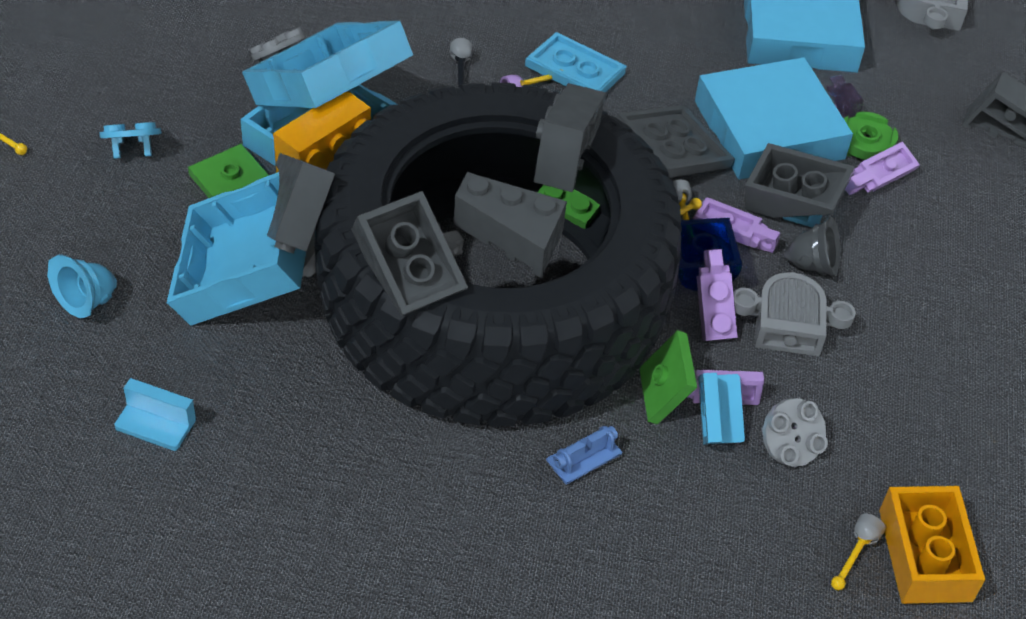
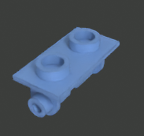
[546,426,623,485]

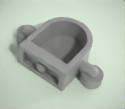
[896,0,968,31]
[733,272,856,356]

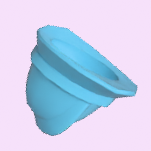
[47,254,117,319]

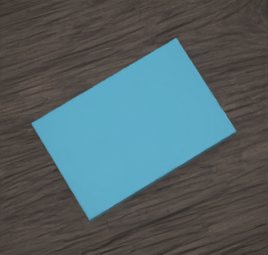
[525,32,627,92]

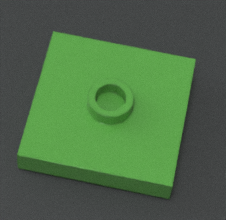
[188,144,269,198]
[639,330,697,425]

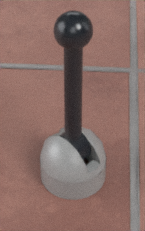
[450,38,472,88]

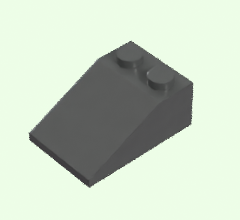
[745,143,855,218]
[351,191,468,316]

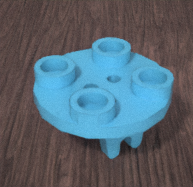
[99,122,162,159]

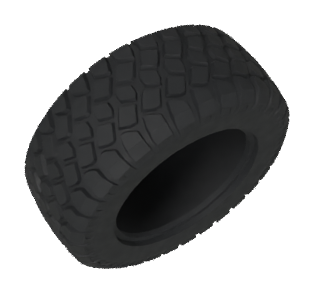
[314,82,682,426]

